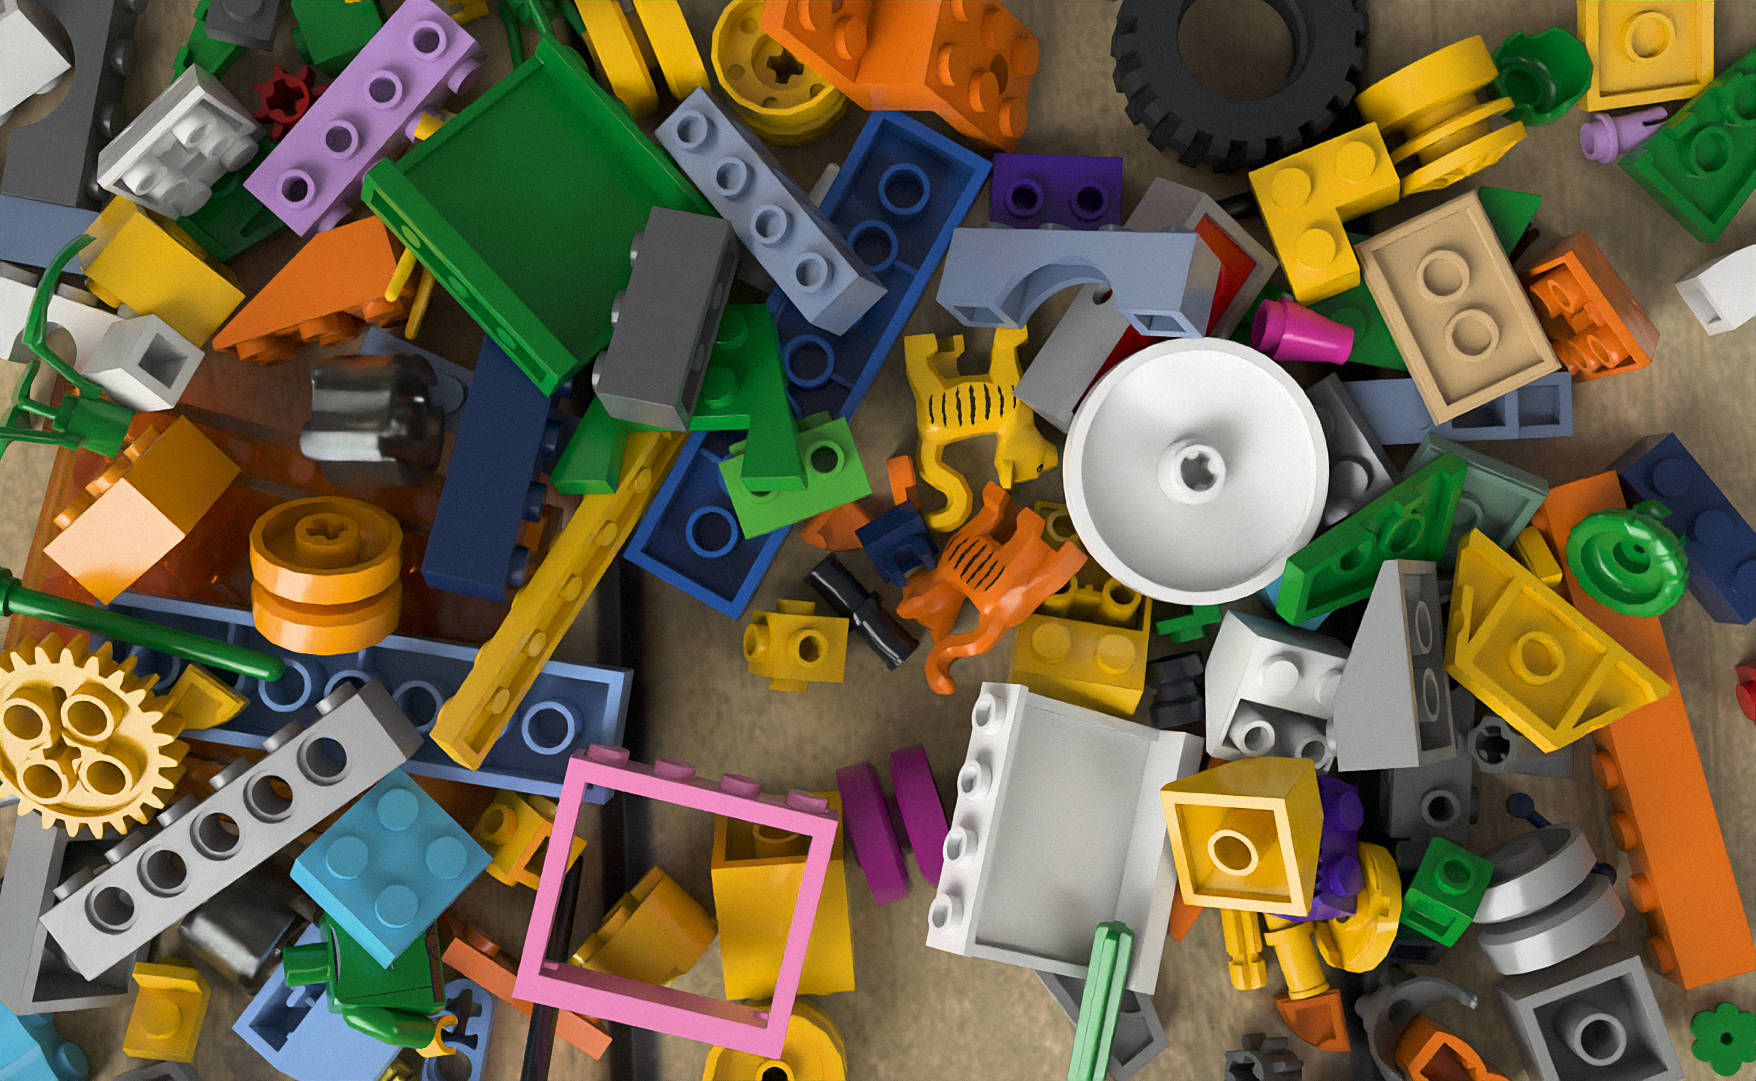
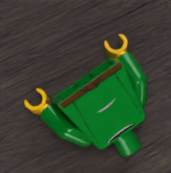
[283,910,458,1058]

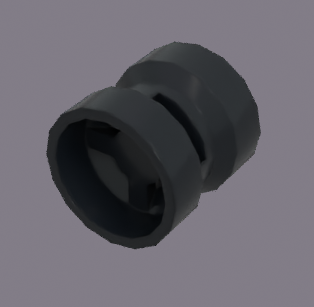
[1144,651,1206,728]

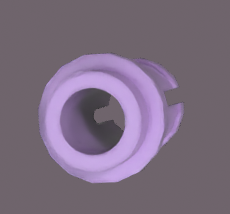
[1580,105,1668,164]

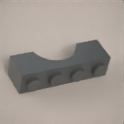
[0,0,148,213]

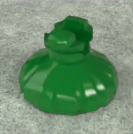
[1565,499,1690,618]

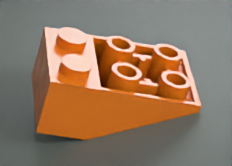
[212,215,434,368]
[1515,229,1660,384]

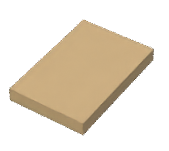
[1352,190,1562,426]

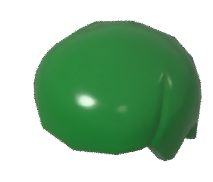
[1484,26,1594,127]

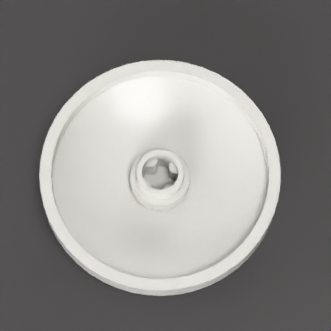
[1063,337,1329,605]

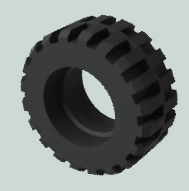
[1110,0,1370,174]

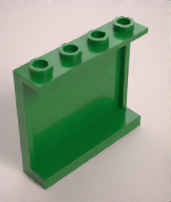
[360,31,724,398]

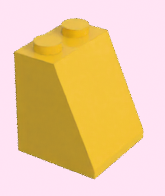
[711,791,855,1001]

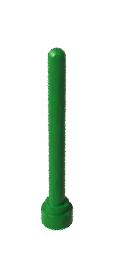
[0,566,285,682]

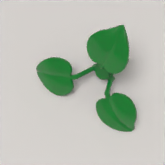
[0,234,135,460]

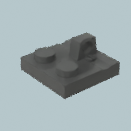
[1303,372,1404,534]

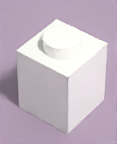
[81,314,205,414]

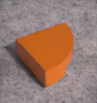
[886,455,922,515]
[798,501,874,552]
[1273,984,1351,1052]

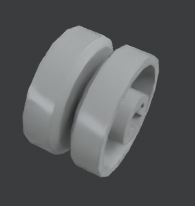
[1472,822,1626,975]

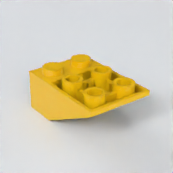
[1006,500,1153,721]

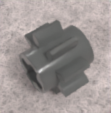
[1224,1033,1304,1081]

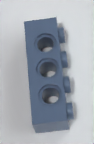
[654,86,888,336]

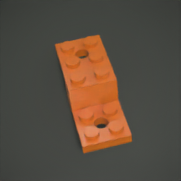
[759,0,1040,159]

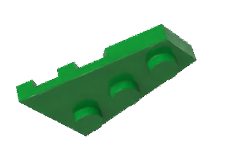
[1276,451,1469,626]

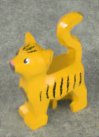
[903,324,1059,533]

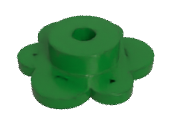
[1690,1001,1756,1077]

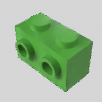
[718,410,873,539]

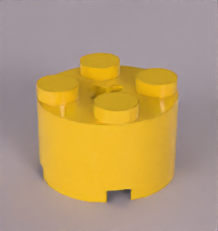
[567,864,718,988]

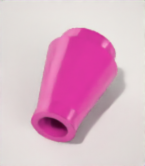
[1250,297,1354,365]

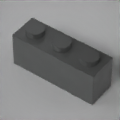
[592,206,742,433]

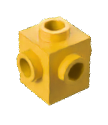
[743,599,849,692]
[470,789,588,891]

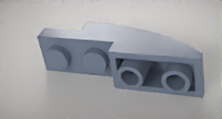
[1303,372,1573,445]

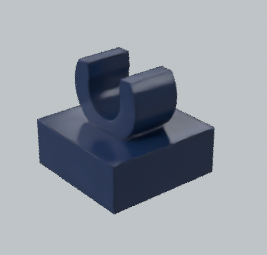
[854,499,940,588]

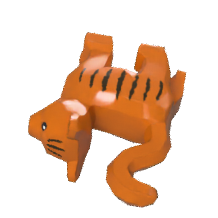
[896,480,1089,694]

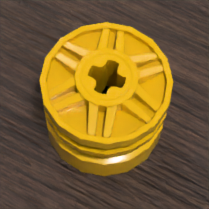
[711,0,853,146]
[1354,34,1529,198]

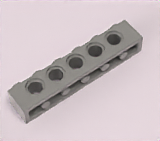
[38,677,425,982]

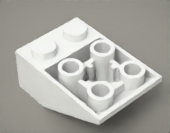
[97,63,268,221]

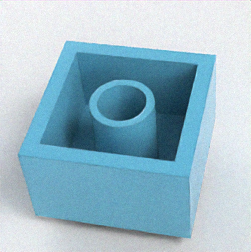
[289,766,494,970]

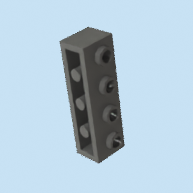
[1376,580,1480,841]

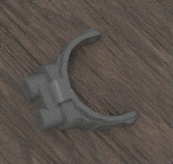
[1354,966,1479,1081]

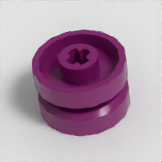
[835,742,951,907]

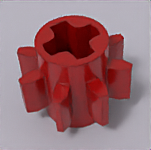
[252,64,329,142]

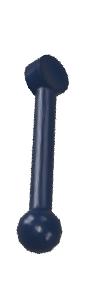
[1506,793,1617,885]

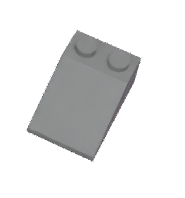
[1326,559,1457,772]

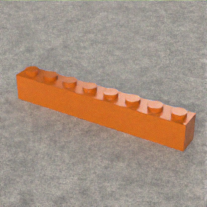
[1525,470,1756,990]

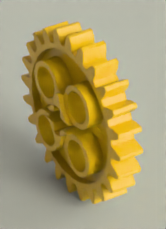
[0,632,190,839]

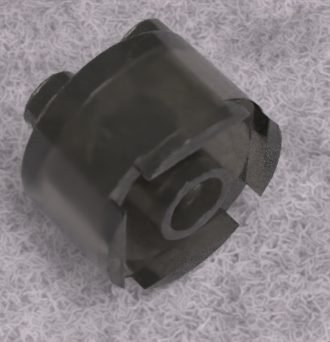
[300,353,445,489]
[178,849,324,996]

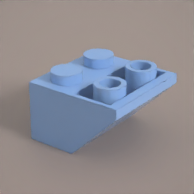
[232,922,403,1081]

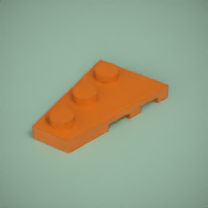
[436,910,613,1061]

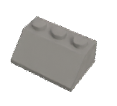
[0,808,171,1016]

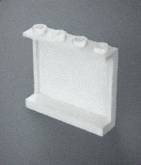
[926,682,1205,995]

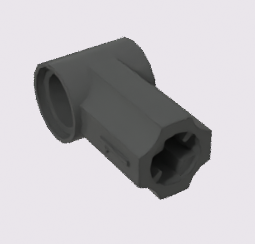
[1467,715,1575,778]

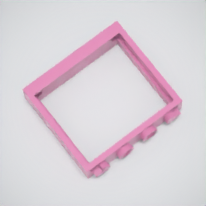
[512,742,838,1060]

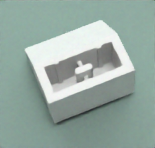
[1205,609,1351,776]

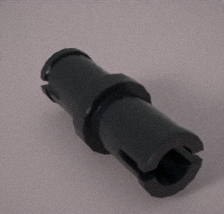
[803,552,920,671]

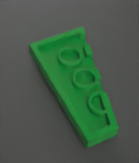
[1617,44,1756,243]

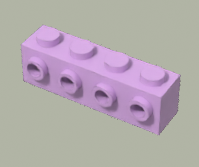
[243,0,488,241]

